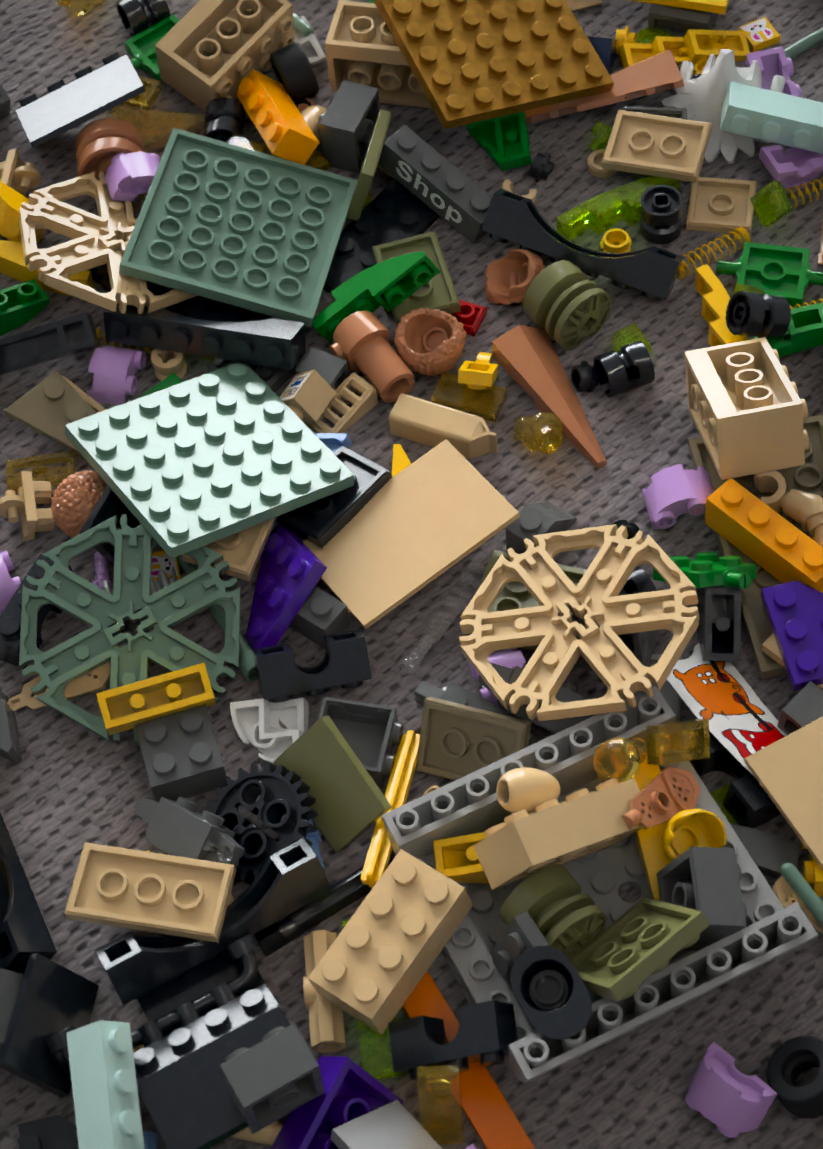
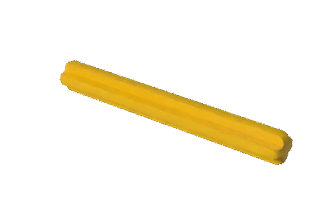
[361,730,420,888]

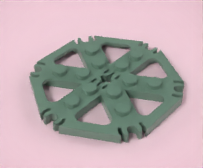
[19,514,241,743]

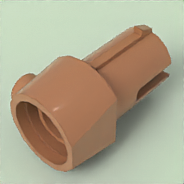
[330,311,415,403]

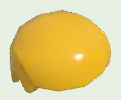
[662,809,727,861]

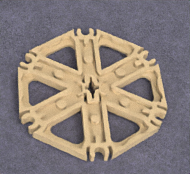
[19,172,198,314]
[460,524,700,721]

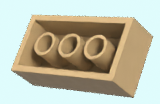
[473,778,643,890]
[308,849,473,1035]

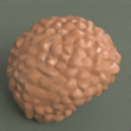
[394,308,467,376]
[51,470,107,538]

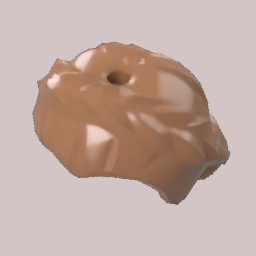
[485,249,545,305]

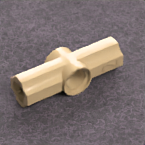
[303,930,346,1053]

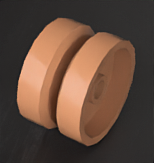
[75,118,145,180]

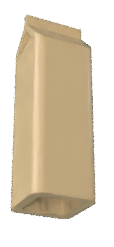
[389,393,498,459]

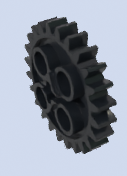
[207,762,318,885]

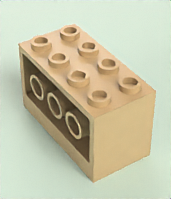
[155,0,295,111]
[325,0,432,108]
[684,337,810,480]

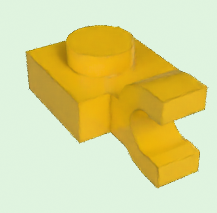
[458,352,498,390]

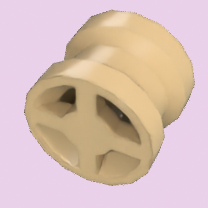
[151,349,187,381]

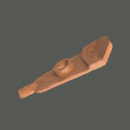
[622,766,700,830]

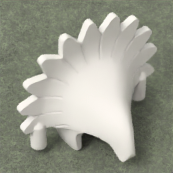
[662,49,786,164]

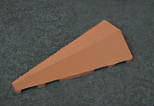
[525,50,684,124]
[492,325,607,469]

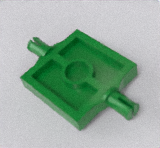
[124,14,180,83]
[716,242,823,307]
[653,552,756,589]

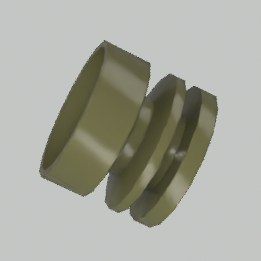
[522,260,612,350]
[500,864,608,959]

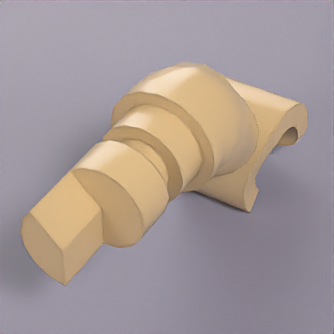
[754,470,823,547]

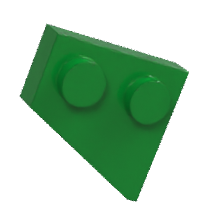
[466,111,532,171]

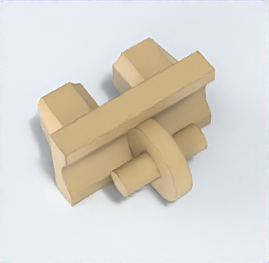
[0,148,41,197]
[0,471,55,541]

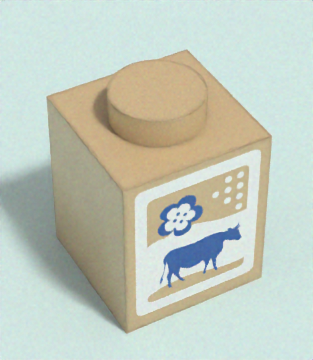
[279,369,337,424]

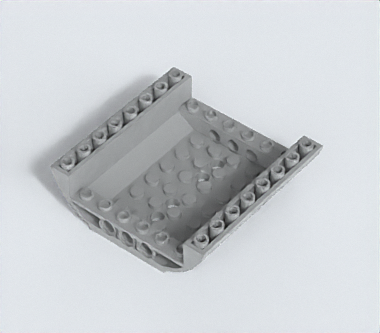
[382,686,818,1083]

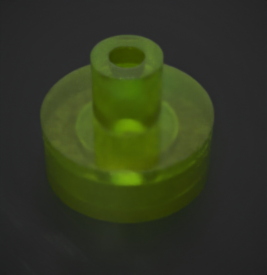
[589,120,612,151]

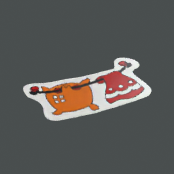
[667,643,787,777]

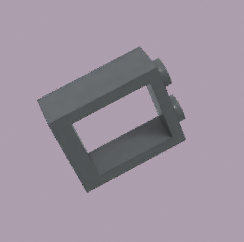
[648,4,718,37]

